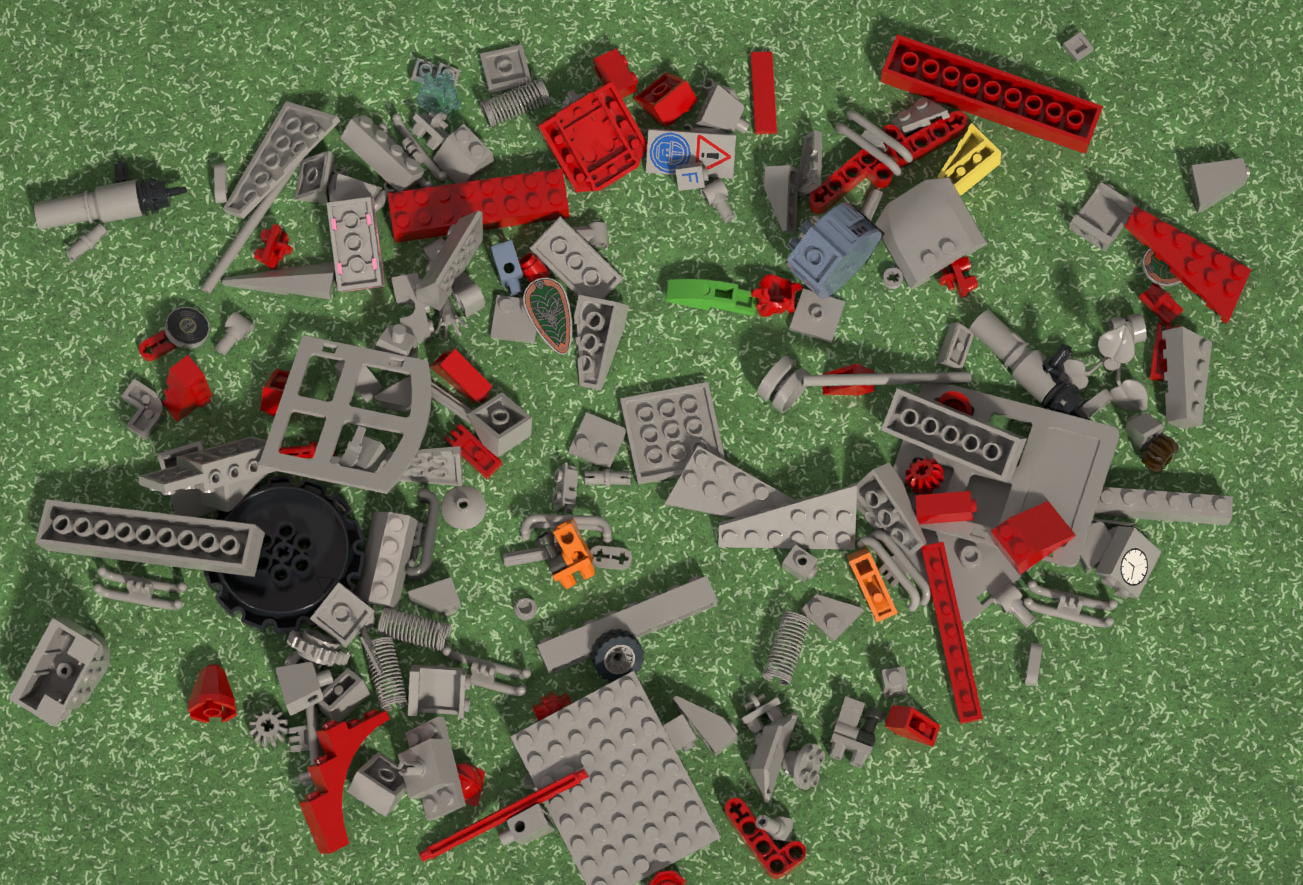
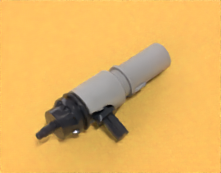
[34,161,187,230]
[969,310,1090,420]

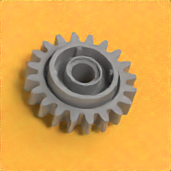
[287,629,350,666]

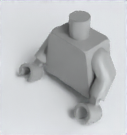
[683,78,750,134]
[328,165,396,212]

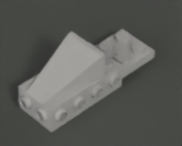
[139,436,275,512]

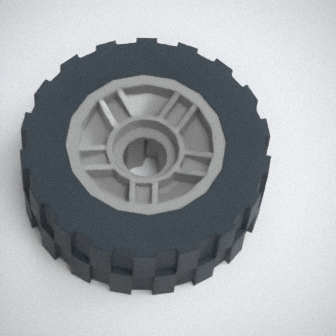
[591,629,644,682]

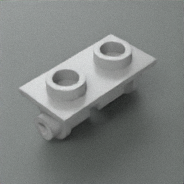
[552,463,578,512]

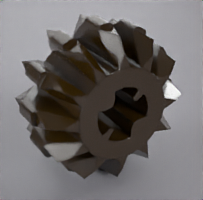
[1141,434,1179,473]

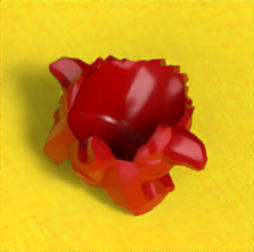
[751,274,802,317]

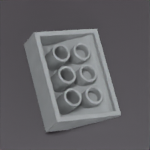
[414,210,483,311]

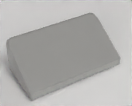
[936,322,974,372]

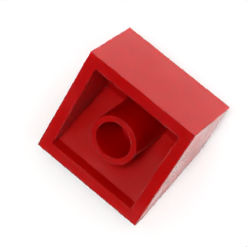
[633,72,698,127]

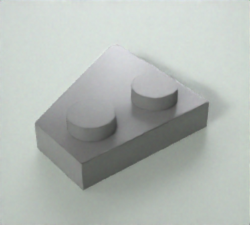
[800,594,864,642]

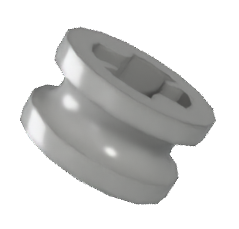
[883,267,903,289]

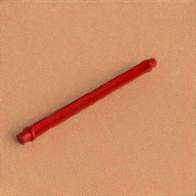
[419,768,589,862]

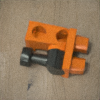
[535,518,596,589]

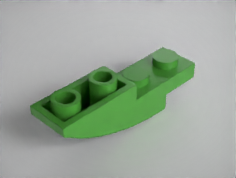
[665,279,757,316]

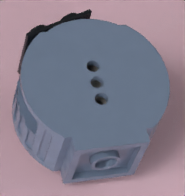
[786,202,885,299]

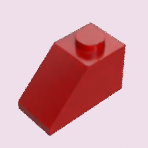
[823,364,874,396]
[260,369,290,416]
[884,705,940,747]

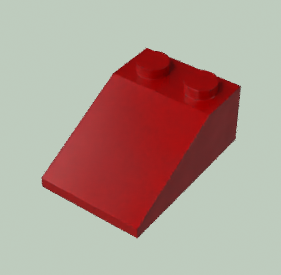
[991,501,1076,575]

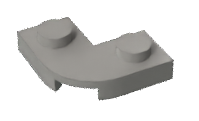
[121,379,163,440]

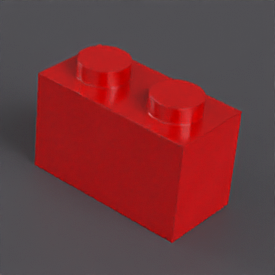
[593,48,638,98]

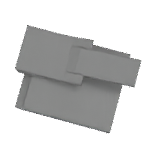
[339,426,388,473]

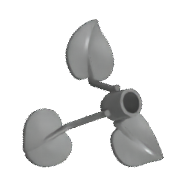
[1063,324,1148,411]

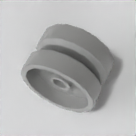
[757,355,812,413]

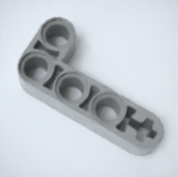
[422,237,485,318]

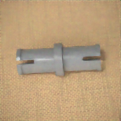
[65,223,108,262]
[585,469,631,487]

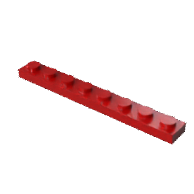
[921,542,983,725]

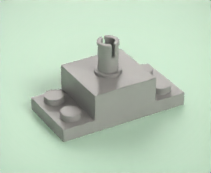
[398,717,466,821]

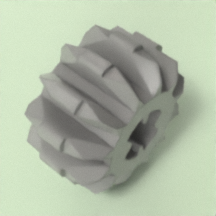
[249,708,288,748]

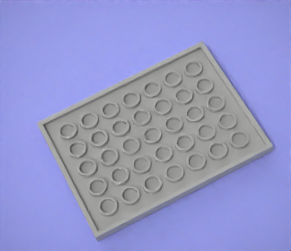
[510,671,722,885]

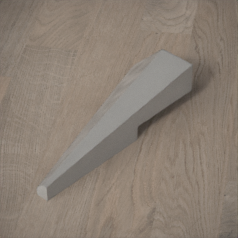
[222,262,336,300]

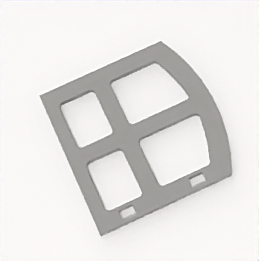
[259,335,432,494]

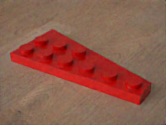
[1124,206,1251,324]

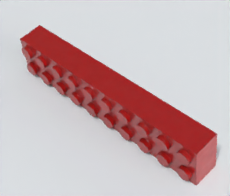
[881,34,1103,154]

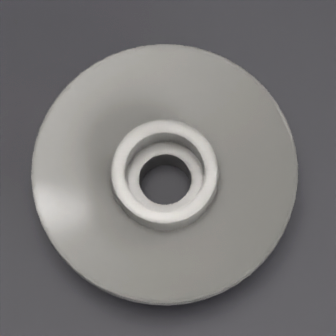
[441,486,486,529]

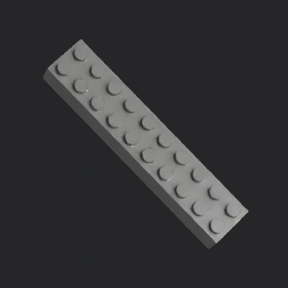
[35,499,265,577]

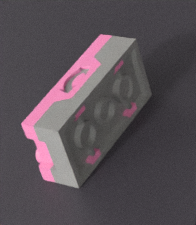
[327,197,385,292]

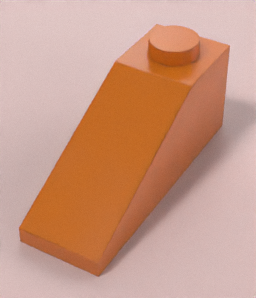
[847,547,898,622]

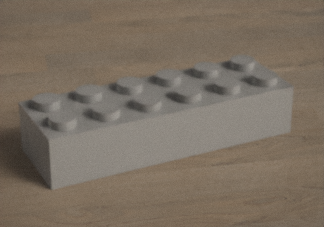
[881,388,1027,481]

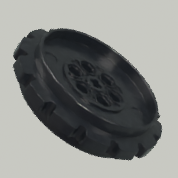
[204,476,365,634]

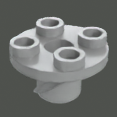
[782,743,825,790]

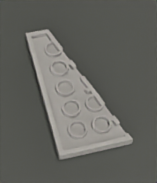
[331,446,463,486]

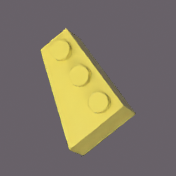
[937,123,1001,196]

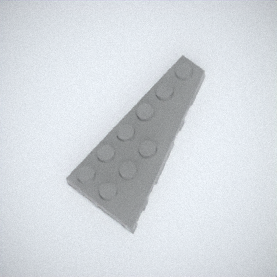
[223,101,341,219]
[665,446,795,519]
[718,482,857,550]

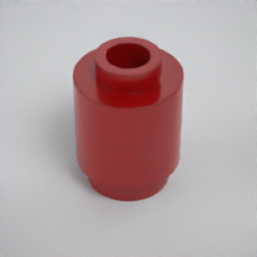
[519,253,550,283]

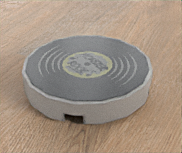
[165,307,210,349]

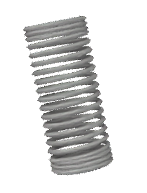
[480,78,550,128]
[377,607,451,651]
[762,611,811,686]
[364,637,408,711]

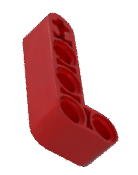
[882,111,968,167]
[809,149,893,214]
[725,798,806,879]

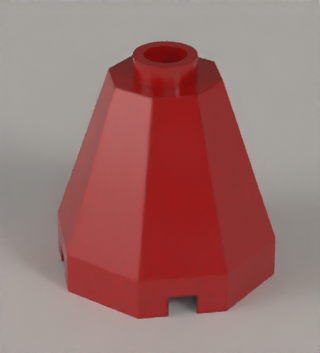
[188,664,237,723]

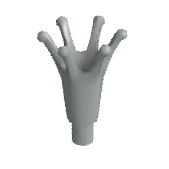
[435,297,468,339]

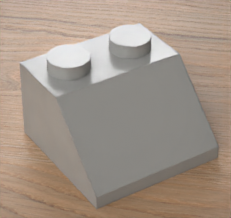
[432,124,494,184]
[468,392,532,457]
[347,752,407,817]

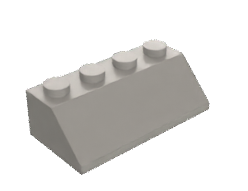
[355,512,418,609]

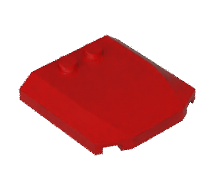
[537,81,648,193]

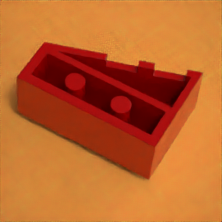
[161,355,213,423]

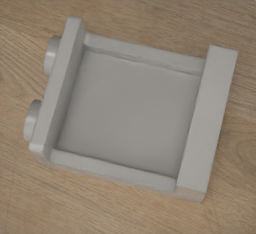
[1069,182,1137,252]
[408,665,471,719]

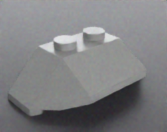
[747,712,798,804]

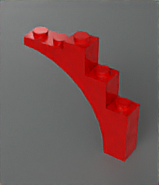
[299,709,390,854]

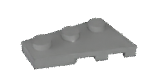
[798,129,822,198]

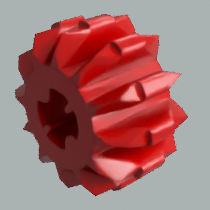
[905,456,944,495]

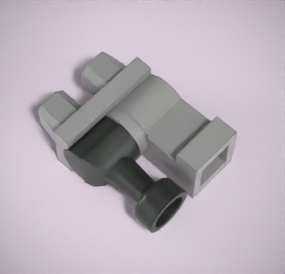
[830,696,885,768]

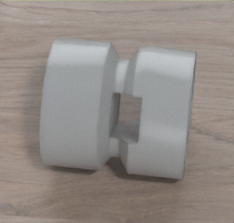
[1108,313,1146,343]

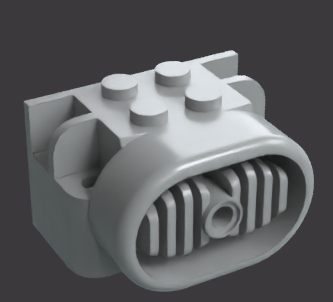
[9,617,110,727]

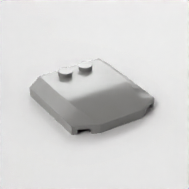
[875,177,988,290]

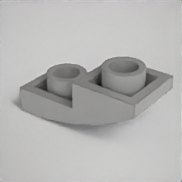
[410,58,460,91]

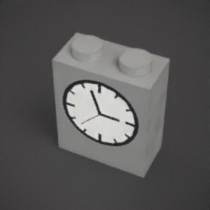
[1095,526,1161,599]

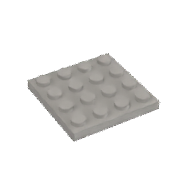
[620,382,725,485]

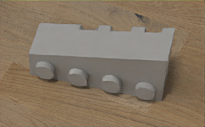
[1162,326,1212,429]

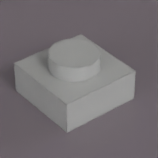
[1063,32,1094,63]

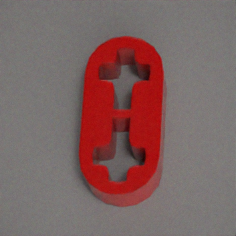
[139,330,178,361]

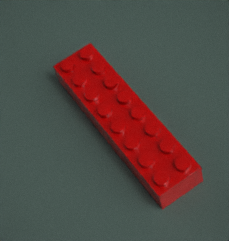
[388,168,569,243]

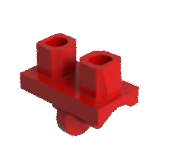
[254,224,293,270]
[938,256,978,298]
[1139,283,1184,326]

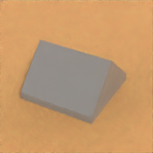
[295,151,335,204]

